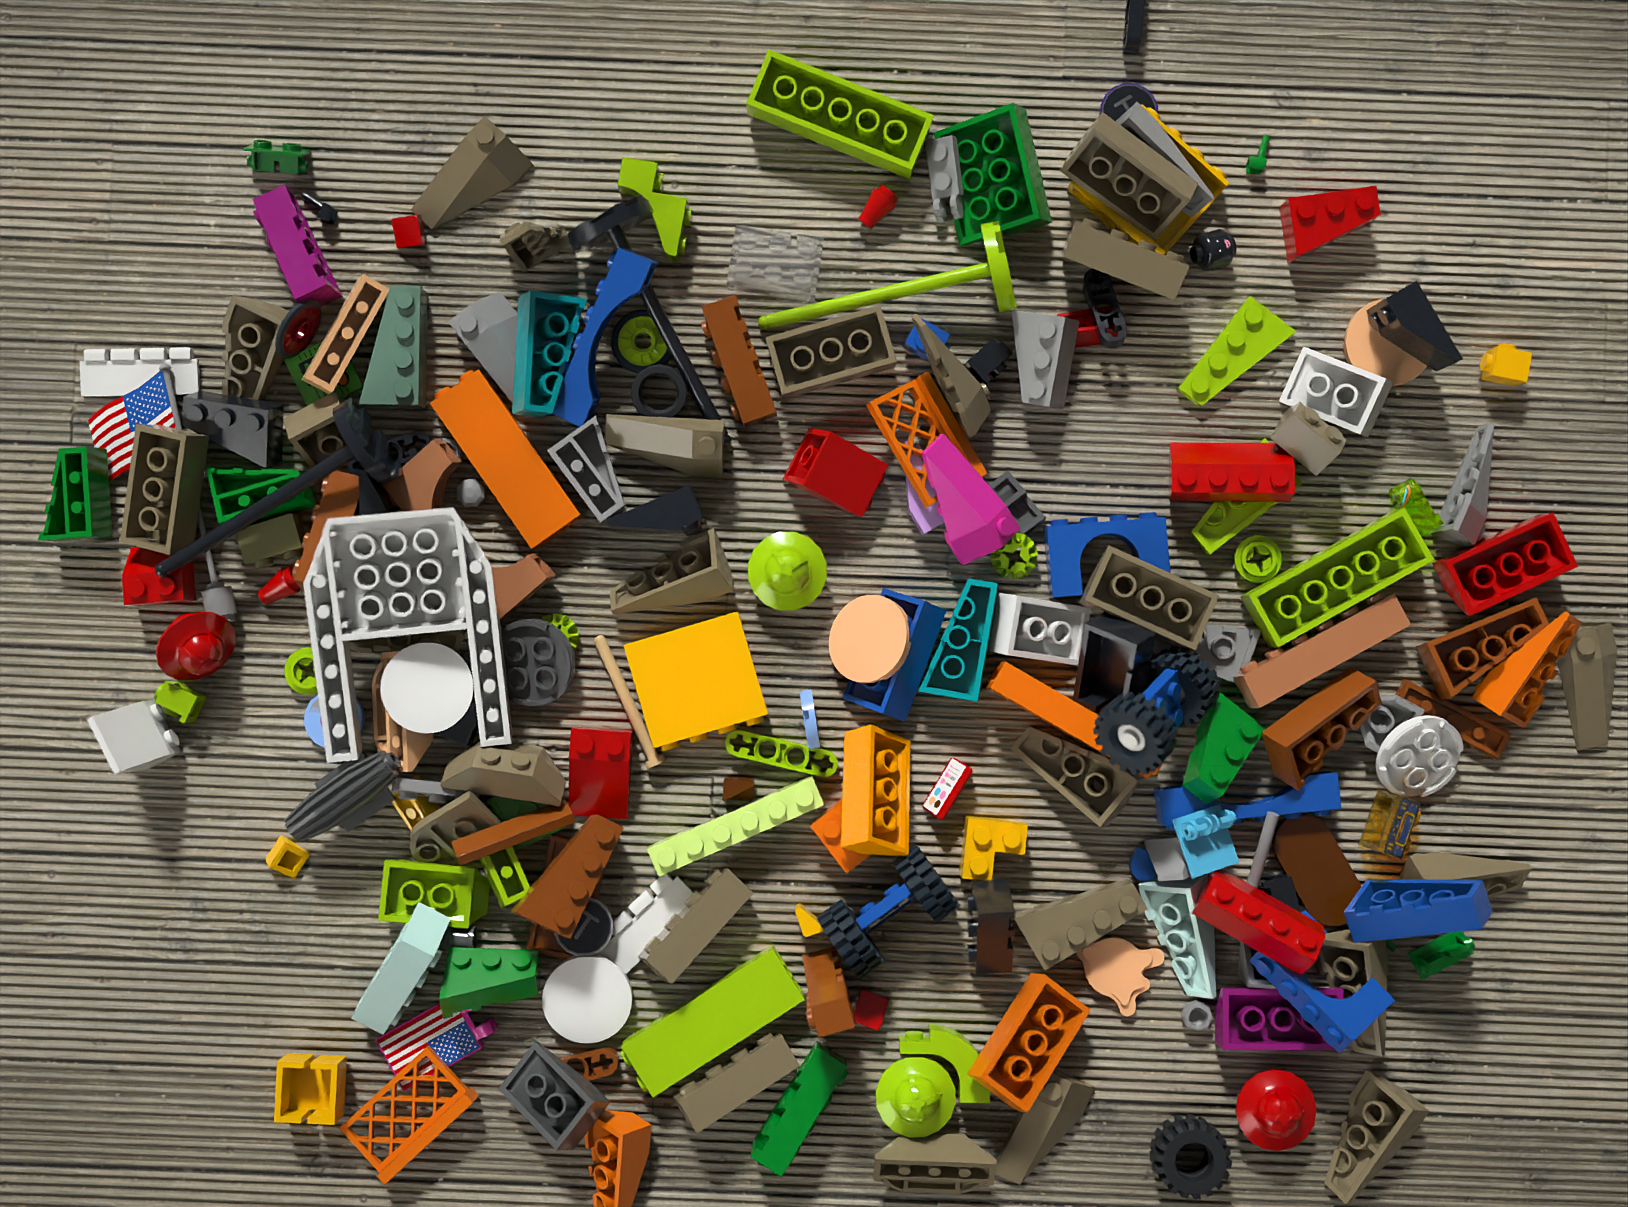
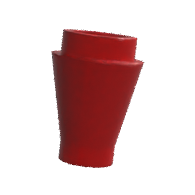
[858,184,899,230]
[257,566,300,605]

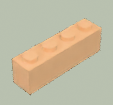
[301,274,389,394]

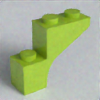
[617,157,693,263]

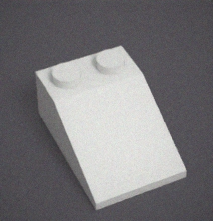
[1279,346,1394,437]
[988,593,1091,666]
[87,700,181,774]

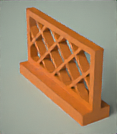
[866,371,987,508]
[339,1045,479,1185]

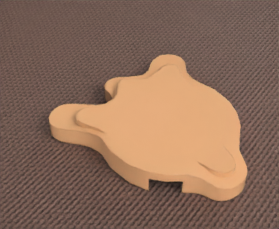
[1076,936,1164,1017]

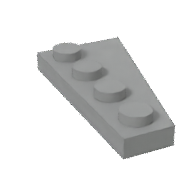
[1153,624,1261,684]

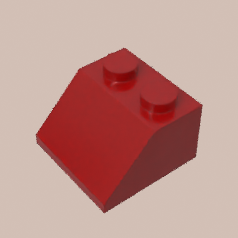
[122,547,196,606]

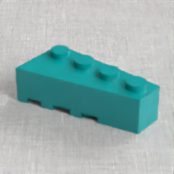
[512,290,587,417]
[919,578,999,702]

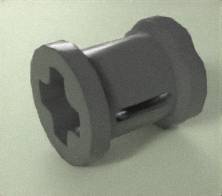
[442,926,478,952]

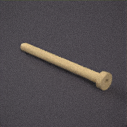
[594,635,666,769]

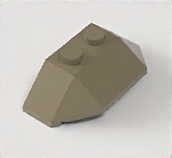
[441,741,566,806]
[873,1133,996,1194]

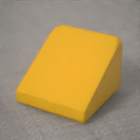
[266,835,310,879]
[795,903,824,937]

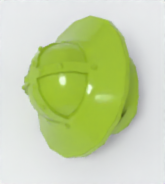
[748,532,827,611]
[876,1056,956,1138]

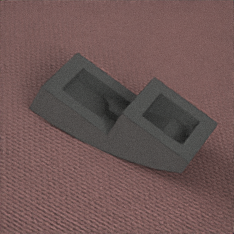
[989,470,1046,535]

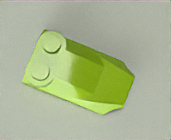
[378,859,491,929]

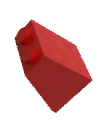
[782,428,888,517]

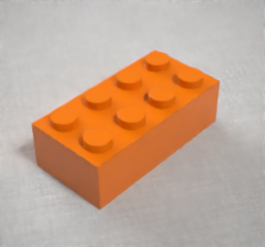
[967,973,1091,1113]

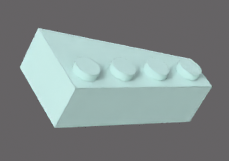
[351,902,450,1034]

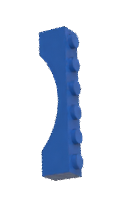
[552,247,658,427]
[1154,771,1342,830]

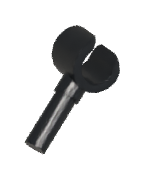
[301,192,338,225]

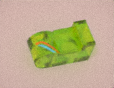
[1389,478,1444,536]

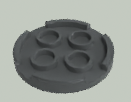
[501,618,576,707]

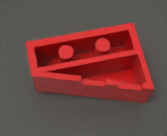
[1279,186,1381,264]

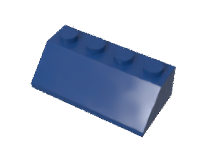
[842,588,947,722]

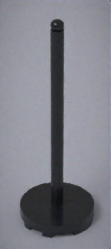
[567,195,731,447]
[155,398,402,578]

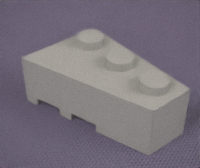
[1011,310,1079,409]
[547,416,627,526]

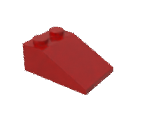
[569,727,634,819]

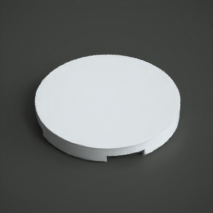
[380,642,473,733]
[1376,715,1464,798]
[542,954,632,1043]

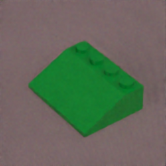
[934,103,1052,246]

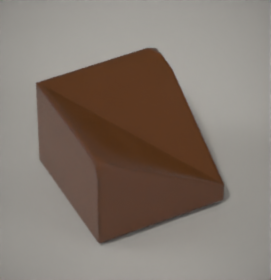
[723,776,754,801]

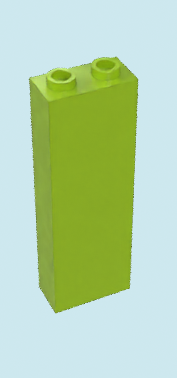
[620,944,805,1097]

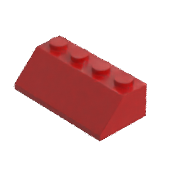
[1169,442,1295,502]
[1432,512,1578,616]
[1191,868,1325,976]

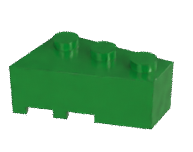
[38,446,113,542]
[206,468,316,526]
[1183,692,1266,804]
[439,947,542,1019]

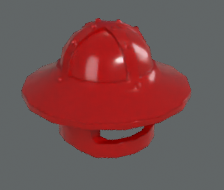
[155,612,236,681]
[1235,1069,1317,1151]

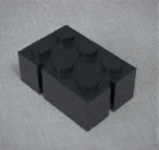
[1073,612,1156,713]

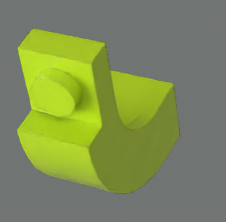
[899,1024,990,1103]

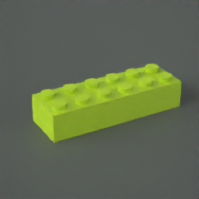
[746,49,934,179]
[1240,508,1434,648]

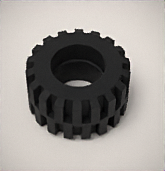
[1149,1114,1232,1199]

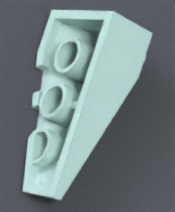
[1138,874,1216,999]

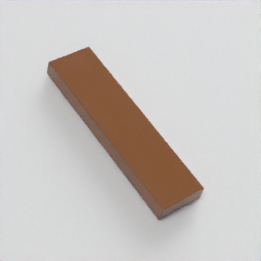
[1395,679,1511,760]
[451,799,575,865]

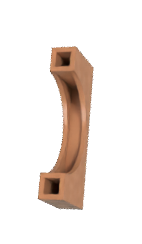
[382,439,556,621]

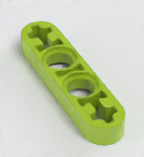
[725,729,838,777]

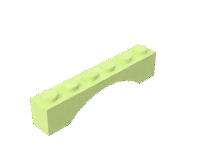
[647,775,824,876]

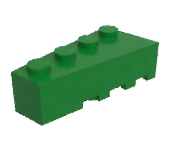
[751,1041,849,1177]

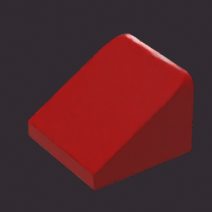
[391,214,426,248]
[853,989,889,1031]

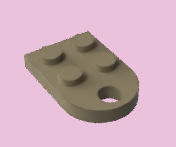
[410,790,502,866]

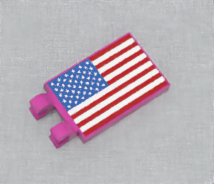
[375,1002,498,1091]

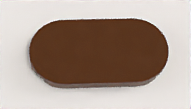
[1272,814,1361,926]

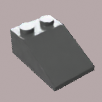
[498,1041,610,1150]

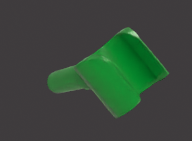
[1246,135,1270,175]

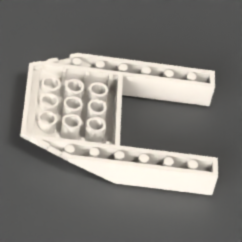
[303,507,513,763]

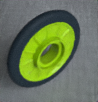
[611,310,672,373]

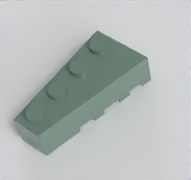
[359,286,428,410]

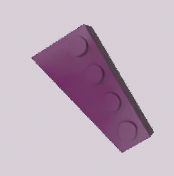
[253,184,343,307]

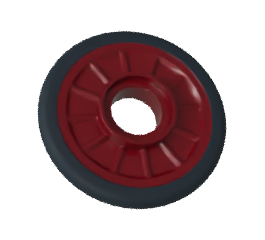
[275,299,322,358]

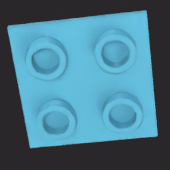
[1172,804,1239,878]

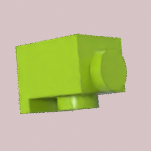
[154,681,207,724]

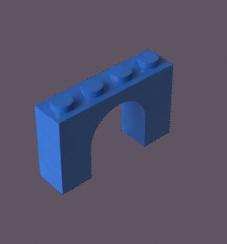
[1043,512,1171,598]
[1250,910,1395,1053]

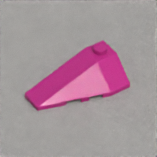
[921,434,1020,565]

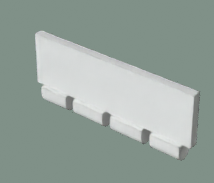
[79,347,200,397]
[596,873,694,974]

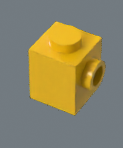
[1480,343,1532,386]

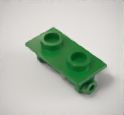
[243,140,311,175]
[1407,931,1475,980]

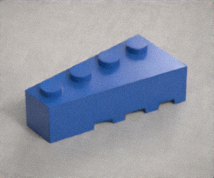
[1344,879,1493,943]

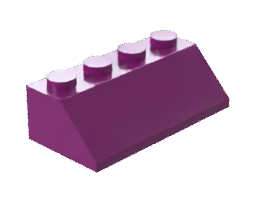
[1215,988,1343,1050]

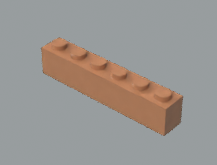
[1233,592,1411,709]

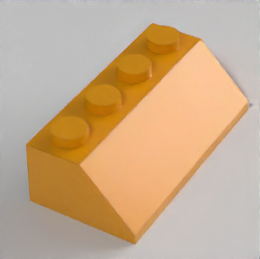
[841,725,911,856]

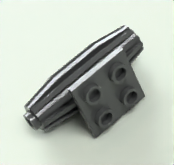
[284,750,401,843]

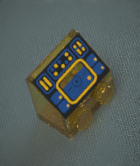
[1358,789,1421,860]

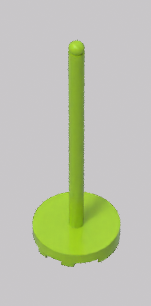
[758,221,1017,330]

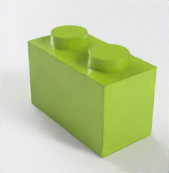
[479,846,530,909]

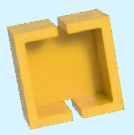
[274,1053,347,1125]

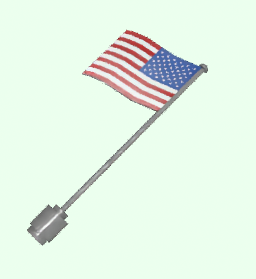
[88,363,238,623]

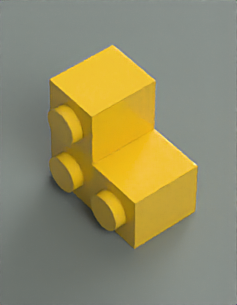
[959,815,1028,881]

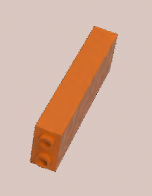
[430,369,584,550]
[985,661,1163,779]

